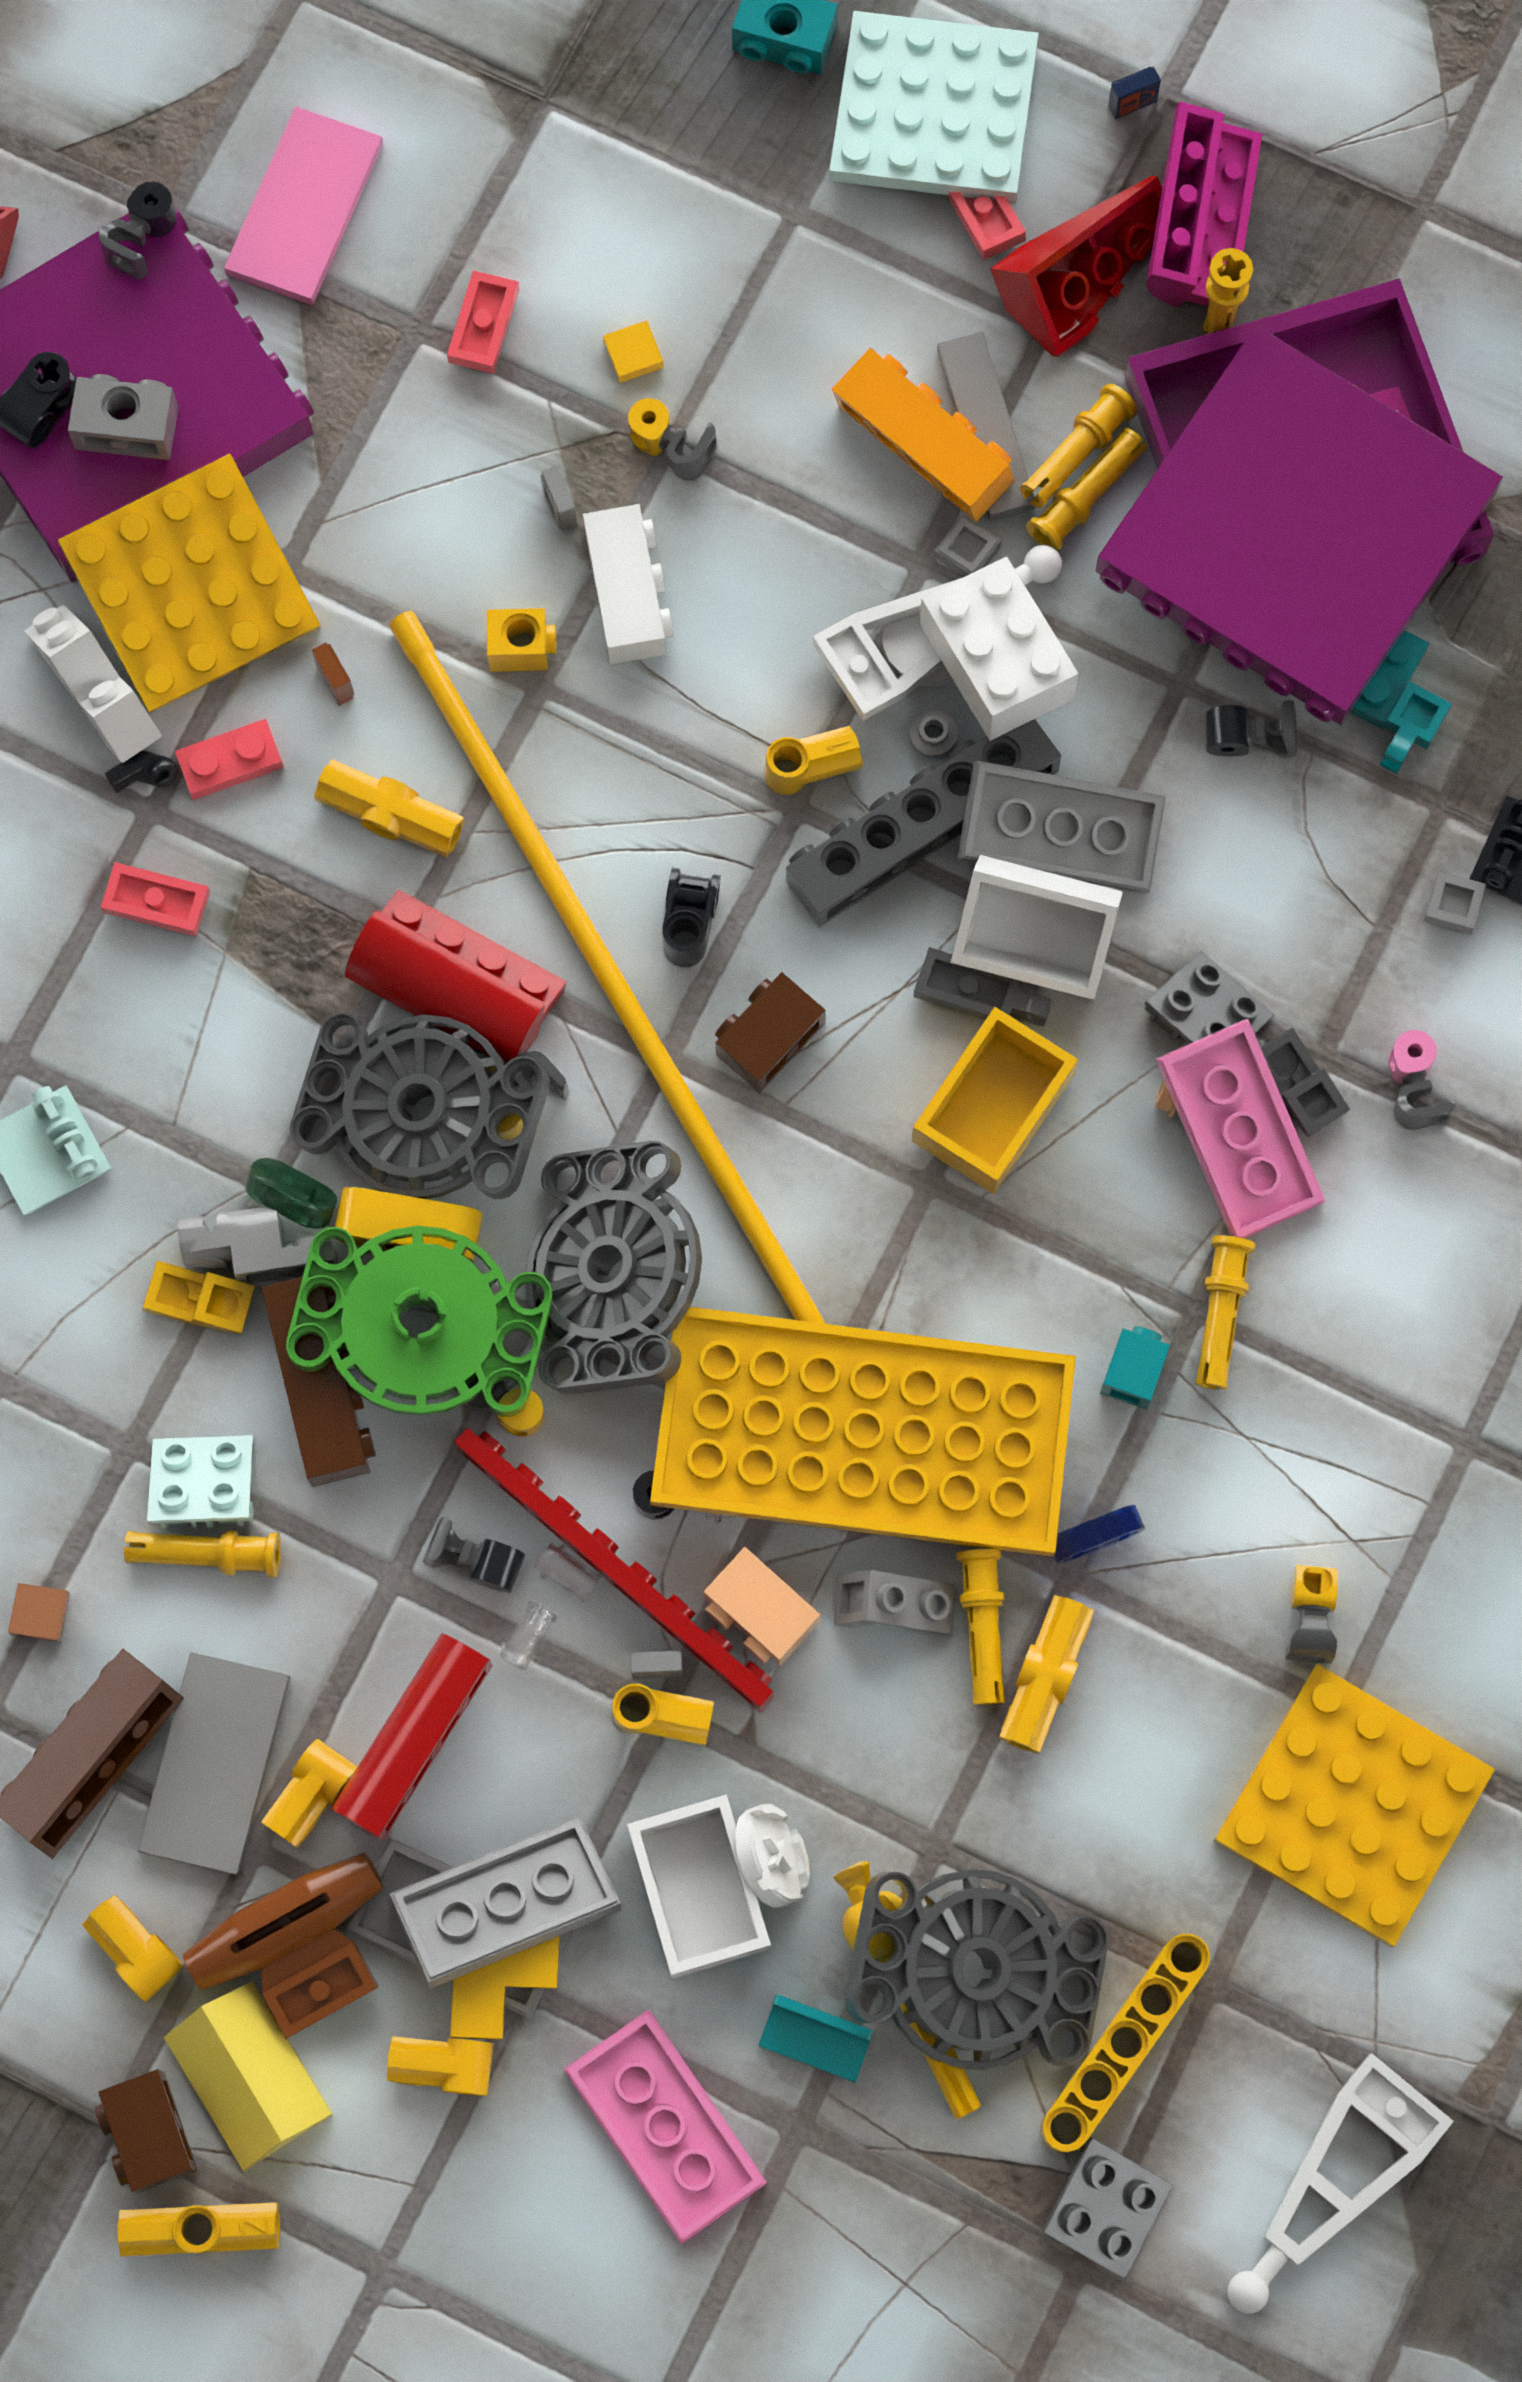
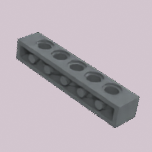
[786,719,1061,928]

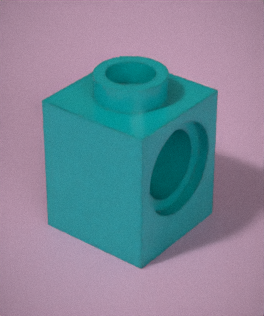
[1100,1326,1170,1410]

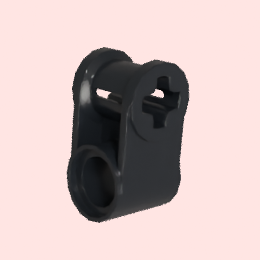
[0,352,76,450]
[662,867,721,967]

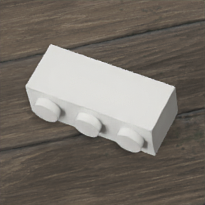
[583,504,674,665]

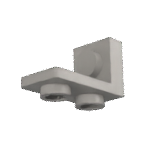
[834,1569,955,1635]

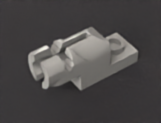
[177,1207,338,1284]

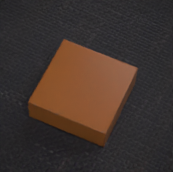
[312,642,355,706]

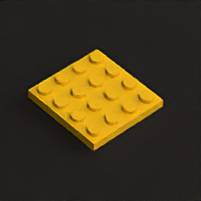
[58,453,321,714]
[1213,1664,1495,1948]

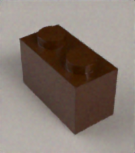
[715,972,826,1093]
[95,2069,198,2193]

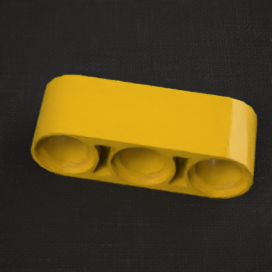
[335,1187,483,1263]

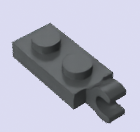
[914,947,1051,1027]

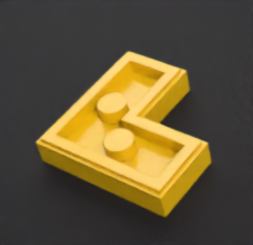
[450,1936,560,2040]

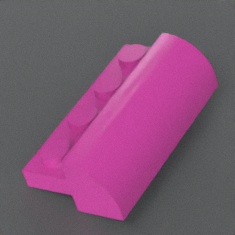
[1146,101,1263,307]

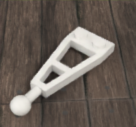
[812,545,1062,721]
[1227,2053,1454,2314]

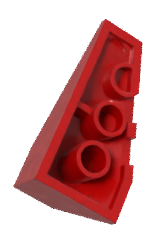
[990,176,1162,357]

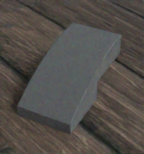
[1260,1028,1350,1137]

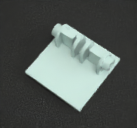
[0,1085,112,1216]
[147,1435,254,1530]

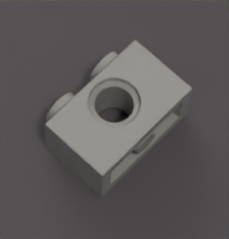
[68,374,179,460]

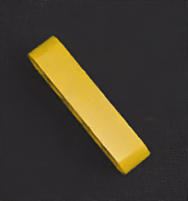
[1040,1933,1210,2153]

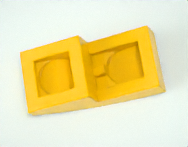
[142,1260,255,1334]

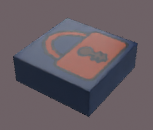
[1108,66,1161,120]

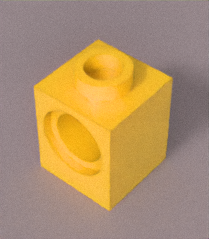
[487,608,557,672]

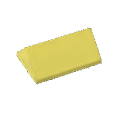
[164,1981,333,2171]

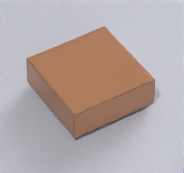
[8,1583,70,1643]

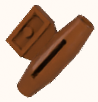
[183,1852,384,2039]

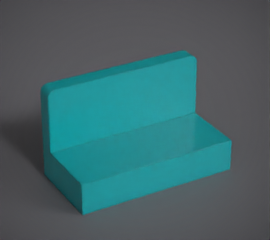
[758,1994,874,2083]

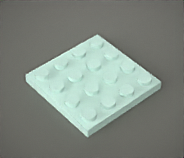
[829,11,1039,203]

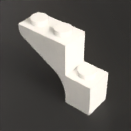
[24,604,162,763]

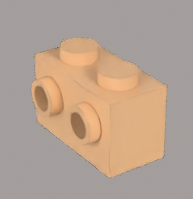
[703,1547,821,1667]

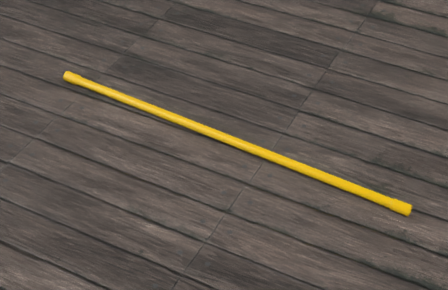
[389,611,826,1324]

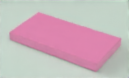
[224,106,383,306]
[1155,1019,1326,1238]
[563,2009,767,2244]

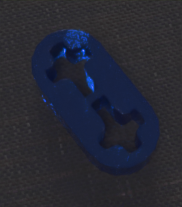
[1054,1505,1146,1564]

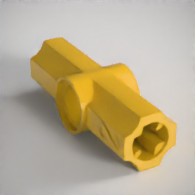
[314,759,465,858]
[999,1595,1095,1754]
[117,2202,281,2257]

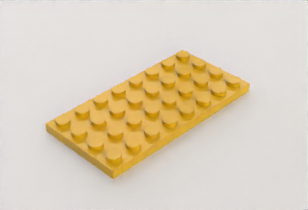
[650,1307,1076,1557]

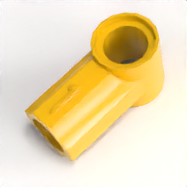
[764,726,863,795]
[612,1684,714,1746]
[261,1739,357,1848]
[81,1895,185,2003]
[387,2036,494,2096]

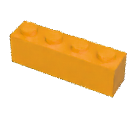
[831,348,1015,522]

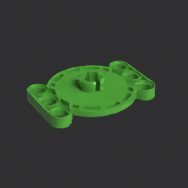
[286,1226,552,1417]

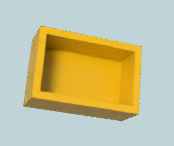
[911,1007,1079,1195]

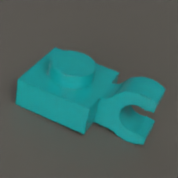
[1380,681,1452,774]

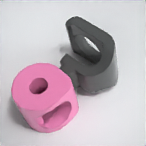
[1389,1030,1455,1130]

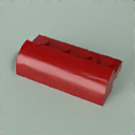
[344,889,567,1065]
[331,1633,493,1842]

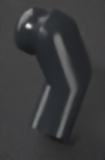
[104,751,178,793]

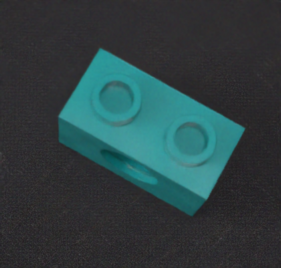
[732,0,838,75]

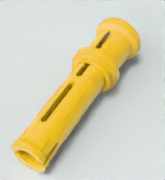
[1203,248,1253,334]
[1020,383,1137,508]
[1026,428,1147,552]
[1195,1235,1256,1390]
[124,1530,281,1578]
[956,1549,1005,1705]

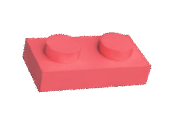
[946,191,1026,260]
[447,270,520,374]
[175,718,284,800]
[100,862,210,937]

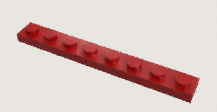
[454,1427,774,1713]

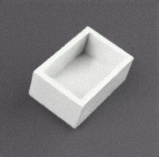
[920,556,1079,741]
[951,855,1123,1000]
[627,1794,771,1979]

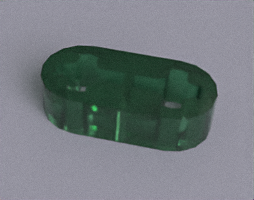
[245,1158,338,1229]

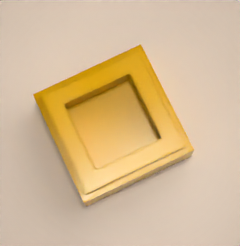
[603,320,664,384]

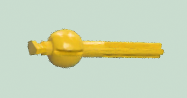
[833,1861,982,2119]

